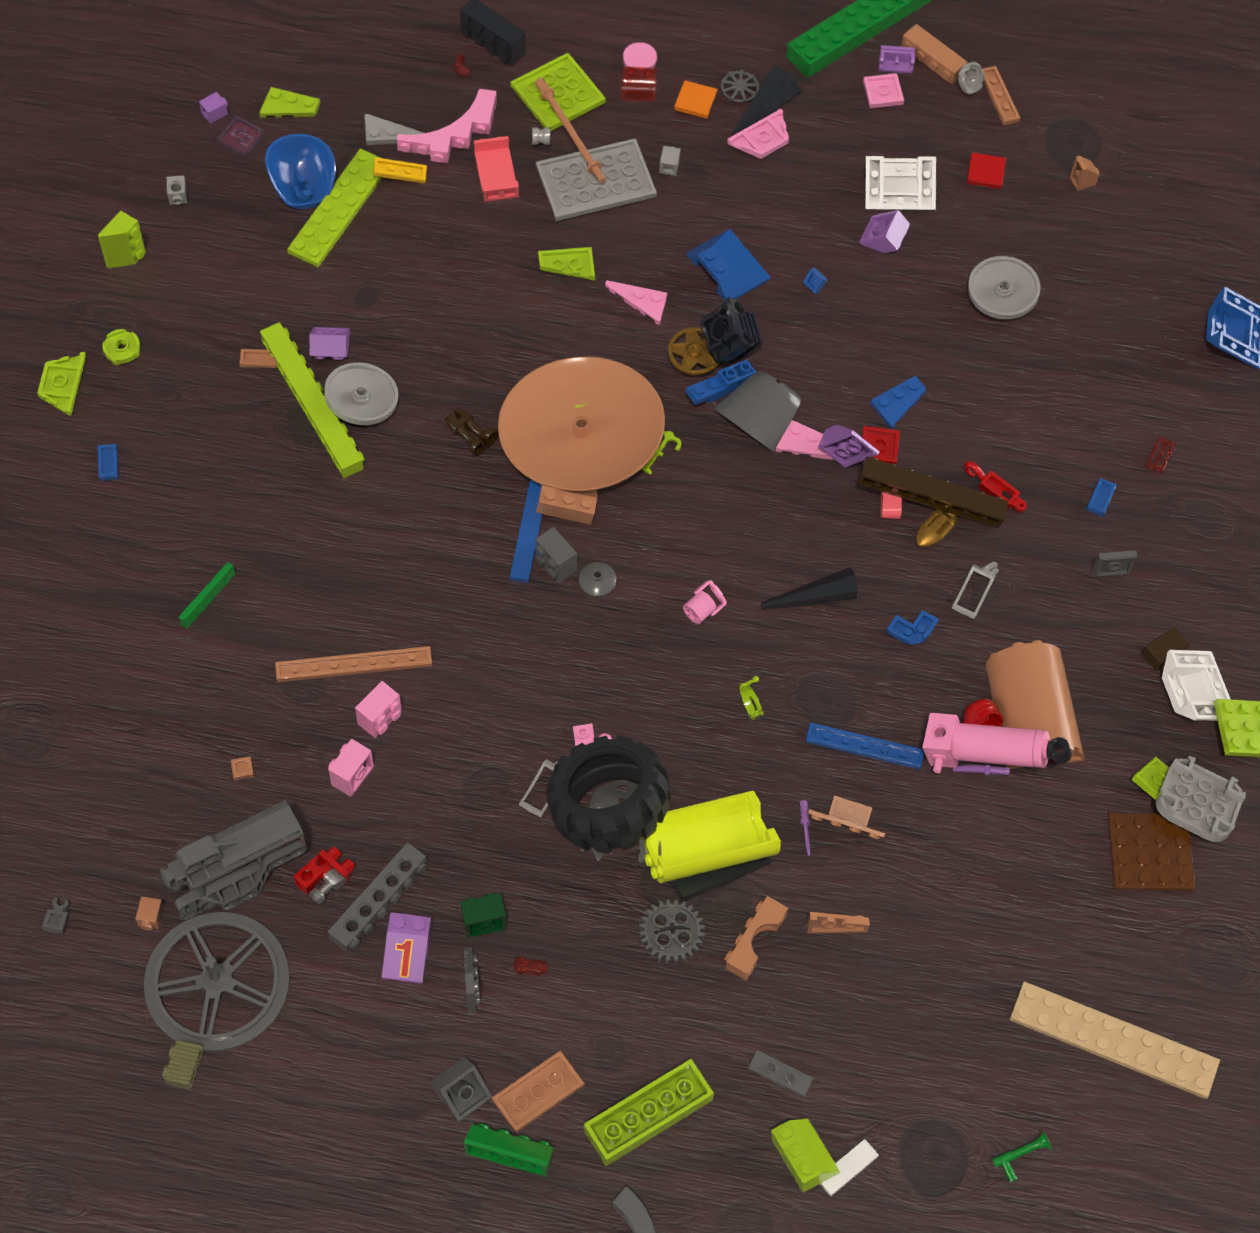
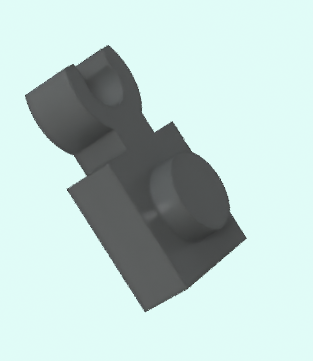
[42,897,69,934]

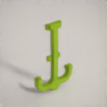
[640,431,681,475]

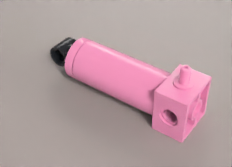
[923,713,1072,773]

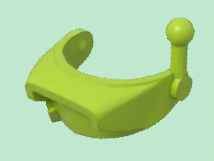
[739,676,764,720]

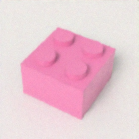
[355,681,402,738]
[328,739,374,797]

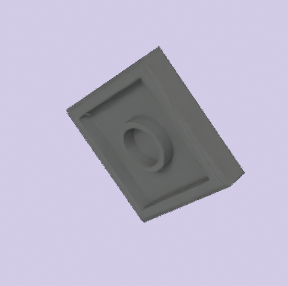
[1092,550,1137,577]

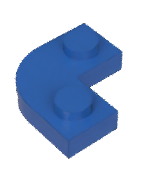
[886,610,939,645]

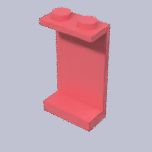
[474,136,519,202]

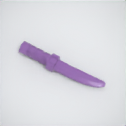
[952,764,1009,775]
[800,800,810,856]

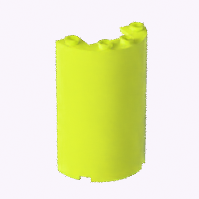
[640,791,781,883]

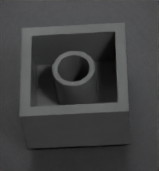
[535,527,577,583]

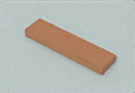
[982,66,1020,126]

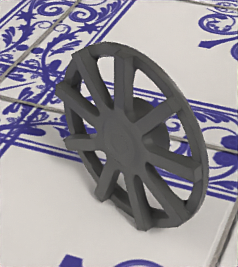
[721,70,759,103]

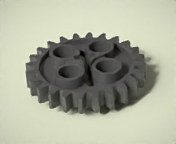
[639,899,705,964]

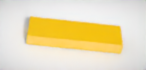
[373,157,427,184]

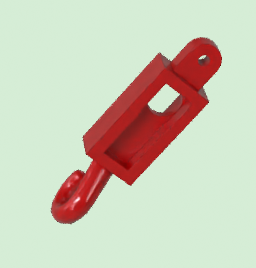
[963,461,1027,513]

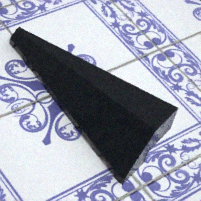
[732,65,802,136]
[669,857,771,903]

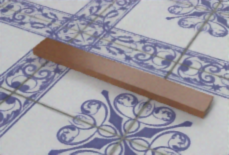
[275,646,432,682]

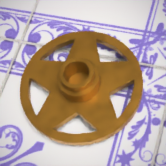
[668,327,720,375]

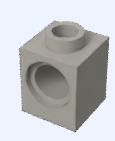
[659,146,681,176]
[166,175,187,205]

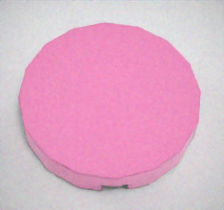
[623,43,657,73]

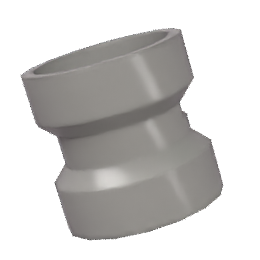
[532,127,550,145]

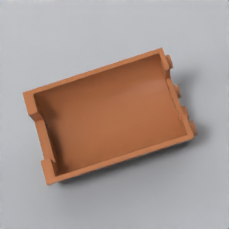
[985,640,1084,769]

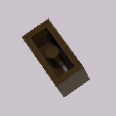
[1142,627,1190,672]

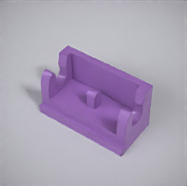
[879,45,915,73]

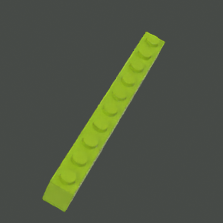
[260,322,365,478]

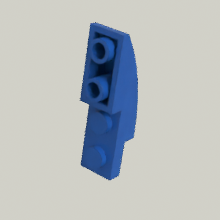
[685,360,756,405]

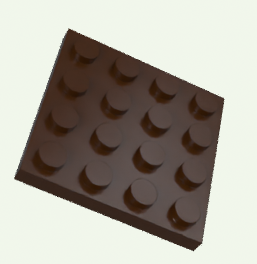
[1108,813,1196,892]

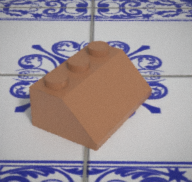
[536,484,597,525]

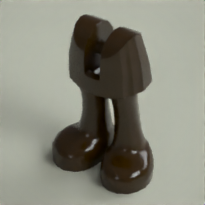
[445,408,498,456]

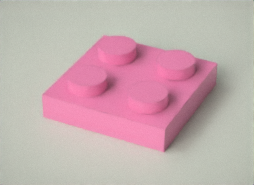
[863,73,904,109]

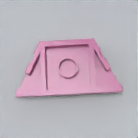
[727,109,789,159]

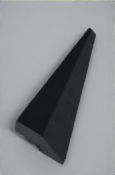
[761,567,858,610]

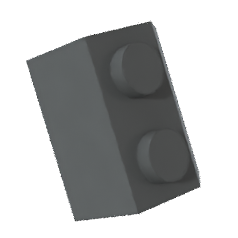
[430,1057,492,1122]

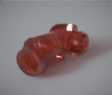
[513,956,547,976]

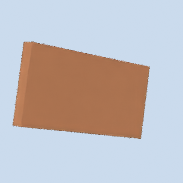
[492,1051,584,1133]

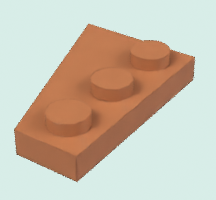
[806,912,870,933]

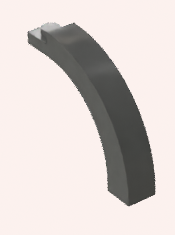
[612,1186,655,1233]

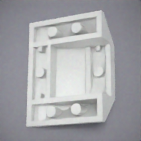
[865,156,936,210]
[1162,650,1230,721]

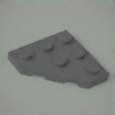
[464,947,480,1013]

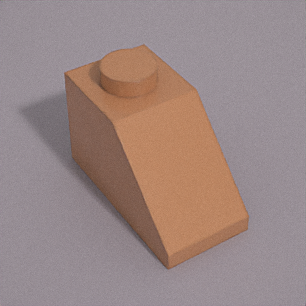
[1070,156,1099,191]

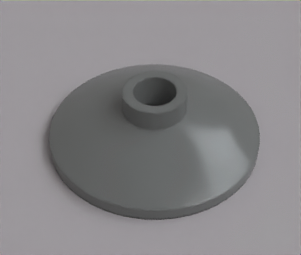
[579,562,617,597]

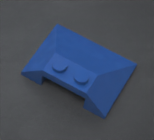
[686,229,771,302]
[1206,287,1260,369]

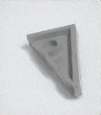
[365,114,426,145]

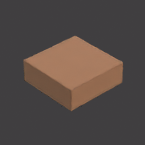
[231,756,254,780]

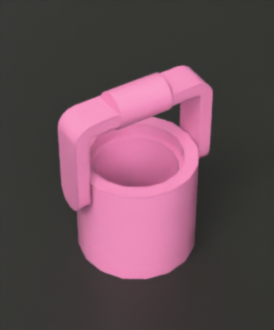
[683,580,727,624]

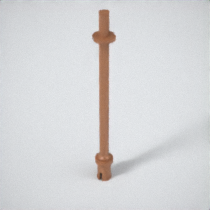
[535,77,606,183]

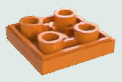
[674,81,717,119]

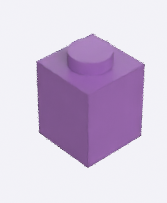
[199,92,228,124]

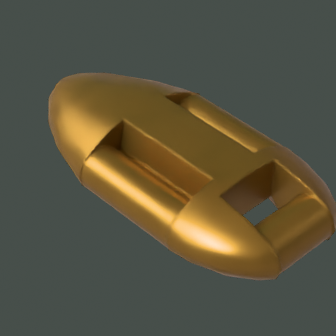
[916,509,958,547]

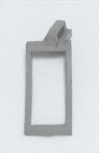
[952,561,999,619]
[519,759,557,817]

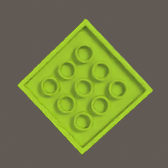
[511,53,606,131]

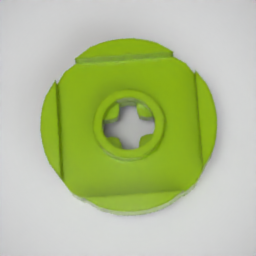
[102,329,140,365]

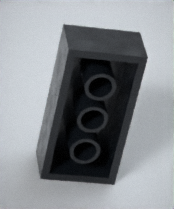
[460,0,525,67]

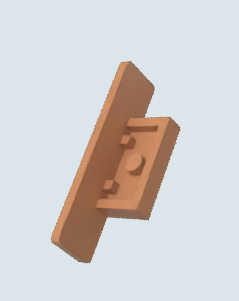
[808,795,886,839]

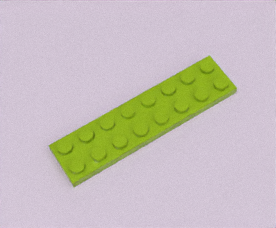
[287,149,383,267]

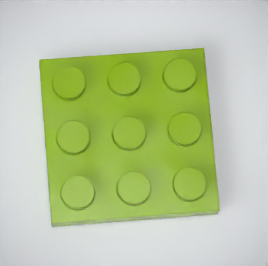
[1214,699,1260,757]

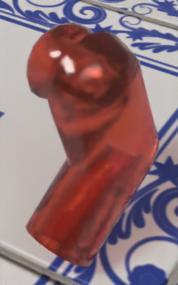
[453,54,469,77]

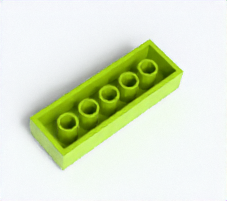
[584,1059,714,1166]

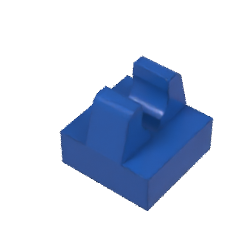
[803,268,828,294]

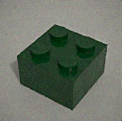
[461,893,507,939]

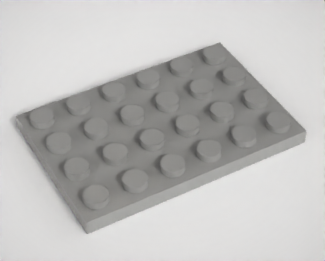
[536,138,657,221]

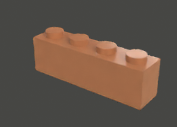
[901,24,968,84]

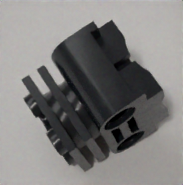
[700,297,763,364]

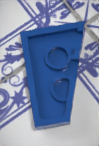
[870,376,926,430]

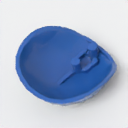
[265,134,336,209]

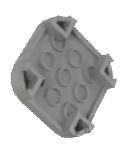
[1156,756,1246,842]

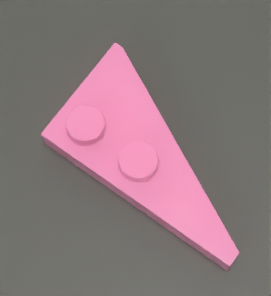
[605,280,667,325]

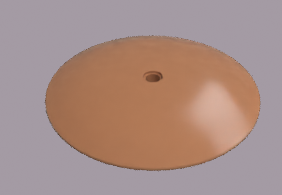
[498,357,665,491]

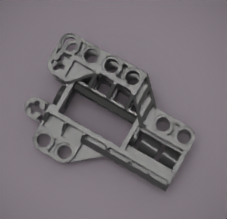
[160,800,307,920]

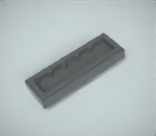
[748,1050,813,1098]

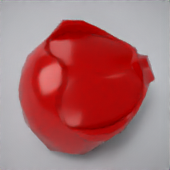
[963,699,1003,727]

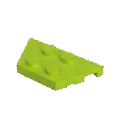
[37,352,86,416]

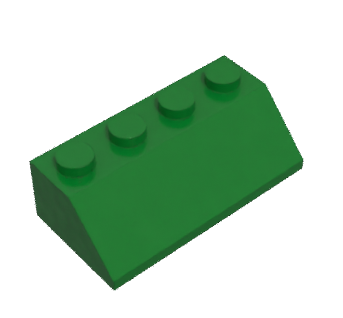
[464,1124,554,1177]

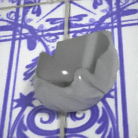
[958,62,985,94]

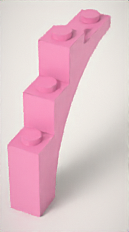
[397,89,497,163]

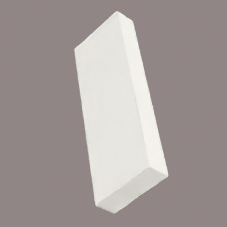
[820,1139,879,1197]

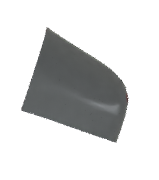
[714,371,801,452]

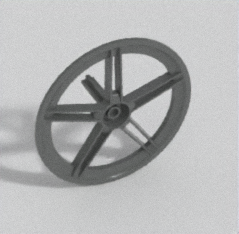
[144,912,289,1051]

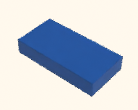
[98,444,119,481]
[1086,478,1117,517]

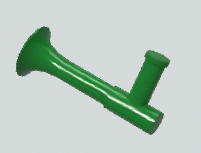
[992,1130,1052,1183]

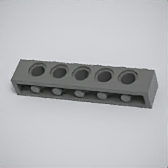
[328,842,427,953]

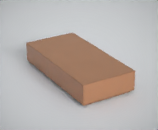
[240,349,277,368]

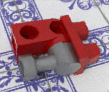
[293,846,355,905]

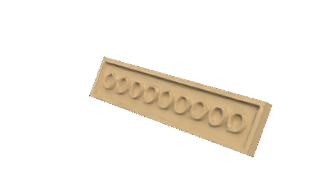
[1010,982,1220,1099]

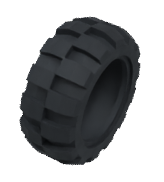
[546,735,671,853]

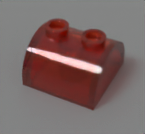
[621,66,657,101]

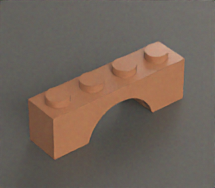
[724,896,788,981]

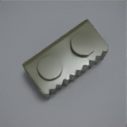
[162,1040,203,1090]

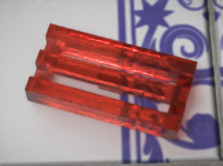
[1145,436,1176,474]

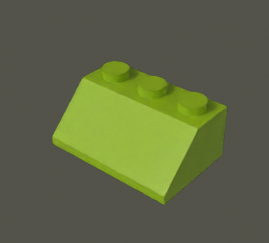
[98,211,146,268]
[771,1119,840,1193]

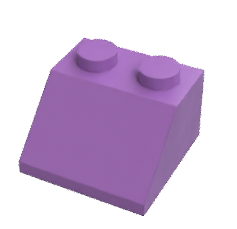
[859,210,910,253]
[310,327,350,360]

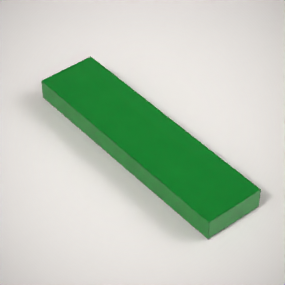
[179,562,235,629]

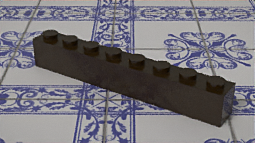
[857,456,1008,528]

